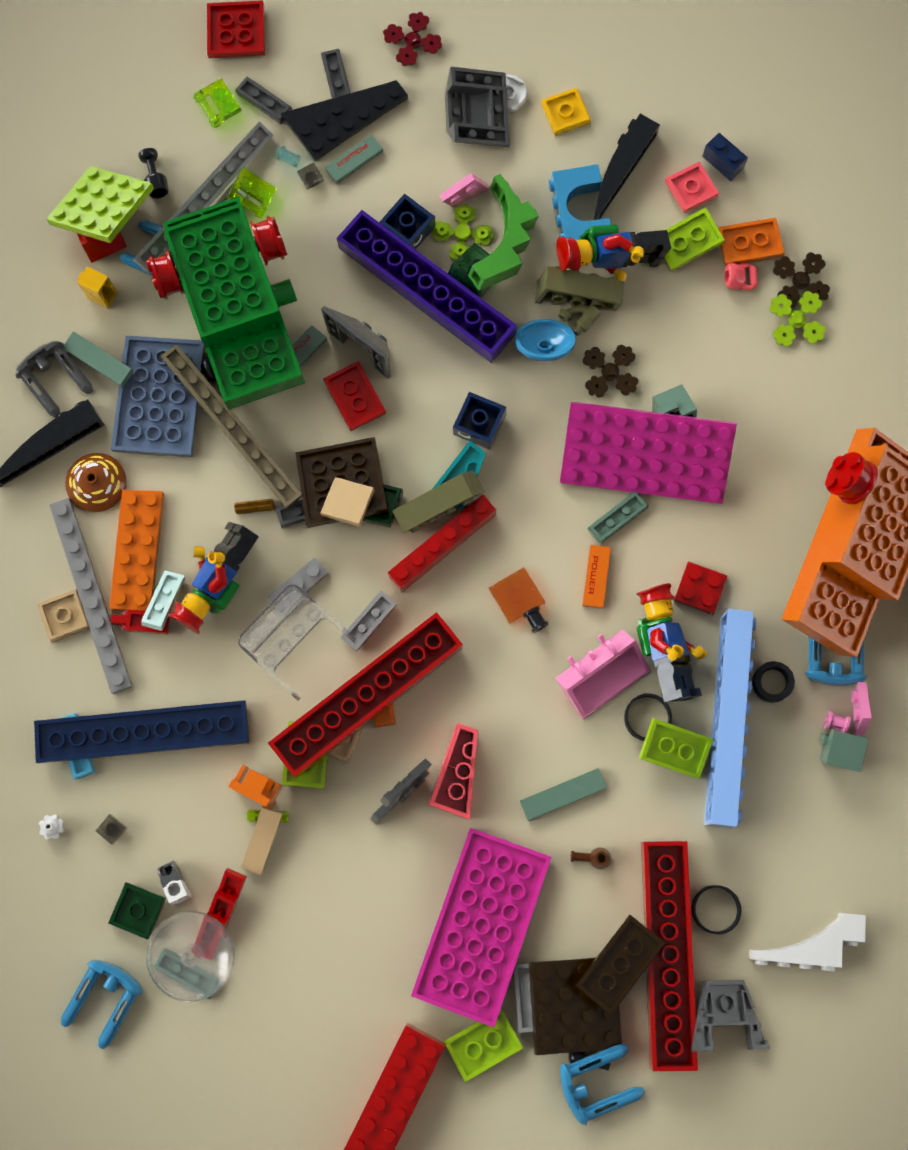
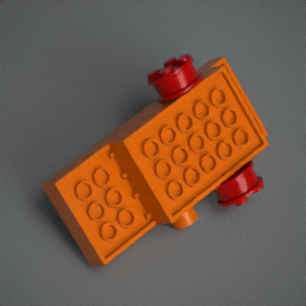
[781,428,908,657]

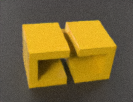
[77,266,118,309]

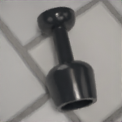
[138,148,168,199]

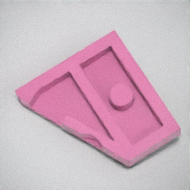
[440,173,490,206]
[851,682,872,736]

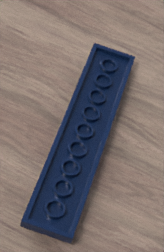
[34,700,249,764]

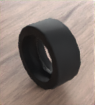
[752,661,795,703]

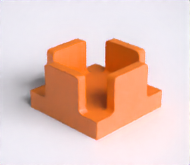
[228,765,283,809]

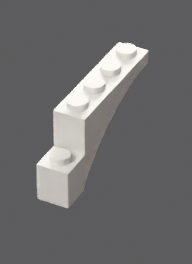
[749,913,866,971]

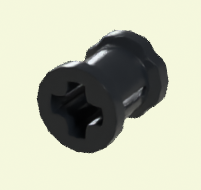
[523,606,549,633]

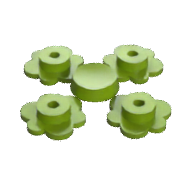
[431,204,494,263]
[769,291,826,347]

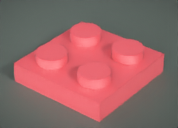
[665,161,719,213]

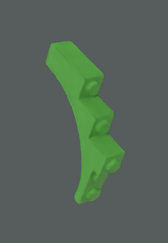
[468,174,539,291]

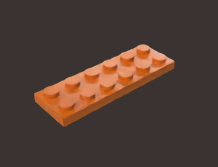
[109,489,164,611]

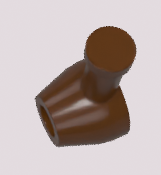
[570,847,611,869]

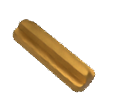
[234,499,275,514]

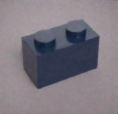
[702,133,748,181]

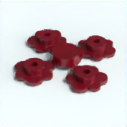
[383,12,442,66]

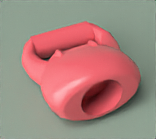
[724,263,758,291]

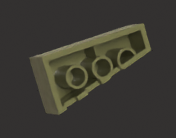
[535,266,624,311]
[392,470,485,533]

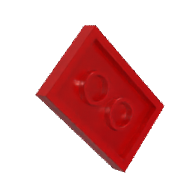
[323,361,386,431]

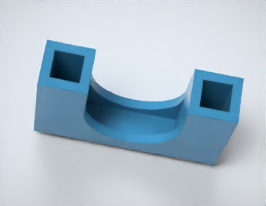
[548,164,611,240]

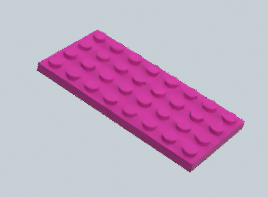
[560,402,737,504]
[411,828,552,1027]

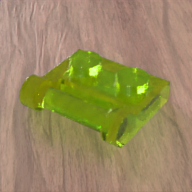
[193,78,242,128]
[227,167,277,219]

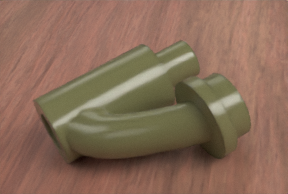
[558,305,601,336]

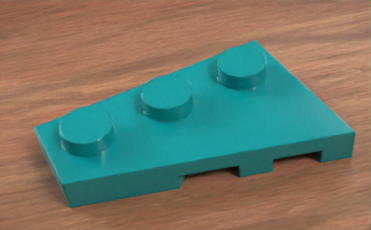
[432,441,486,512]

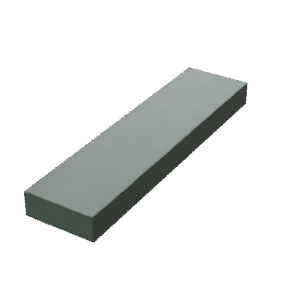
[63,331,134,387]
[520,768,607,821]

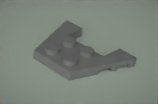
[371,758,432,825]
[691,980,769,1052]

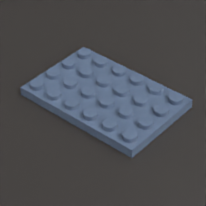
[111,336,205,457]

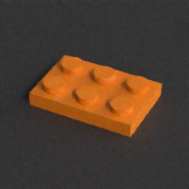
[718,217,785,266]

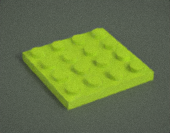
[46,166,154,243]

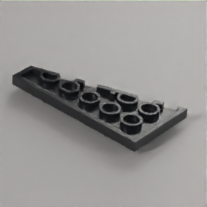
[281,80,408,161]

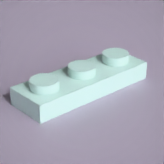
[141,571,185,631]

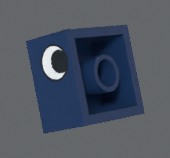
[379,193,436,250]
[453,392,507,450]

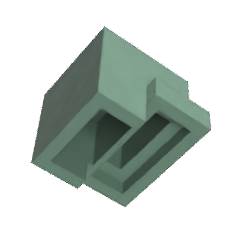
[652,384,697,417]
[819,728,869,772]

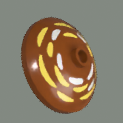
[65,453,126,512]

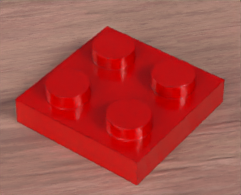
[674,561,727,615]

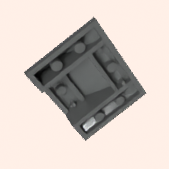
[445,66,510,148]
[321,306,391,379]

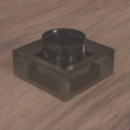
[297,162,324,190]
[95,814,127,845]

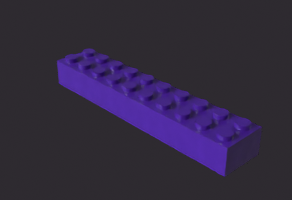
[336,210,517,364]

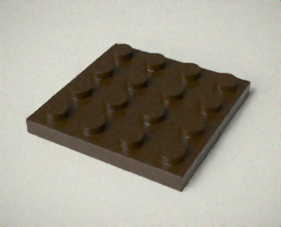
[295,437,388,528]
[528,957,622,1055]

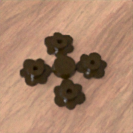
[773,252,830,308]
[583,345,638,398]

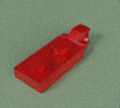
[110,610,170,635]

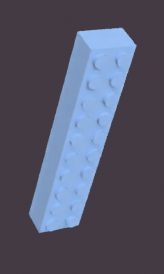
[704,609,756,828]

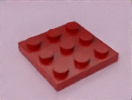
[207,0,265,58]

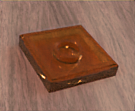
[489,567,545,624]

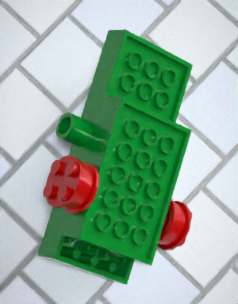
[146,197,305,410]

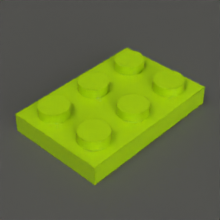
[664,208,725,272]
[639,718,713,779]
[282,721,328,789]
[444,1007,523,1082]

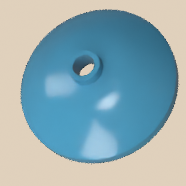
[515,319,575,362]

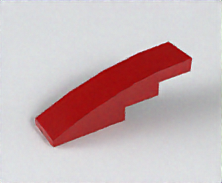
[192,868,247,961]

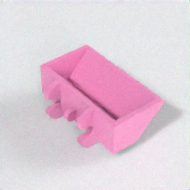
[555,630,651,719]

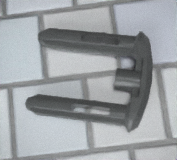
[15,341,93,418]

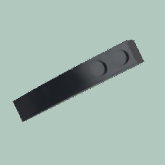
[594,113,660,220]
[0,399,105,487]

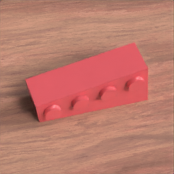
[427,723,478,819]

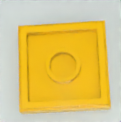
[541,88,591,136]

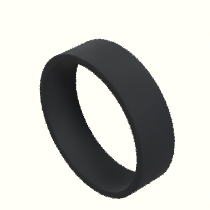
[624,693,672,741]
[691,885,742,934]

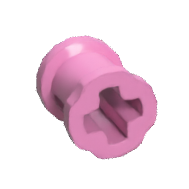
[824,711,851,733]

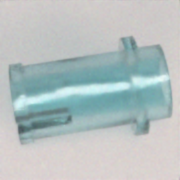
[275,145,301,167]

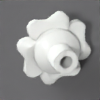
[39,814,64,840]

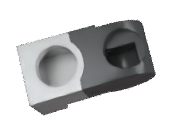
[157,860,192,906]

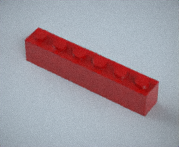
[387,494,496,592]

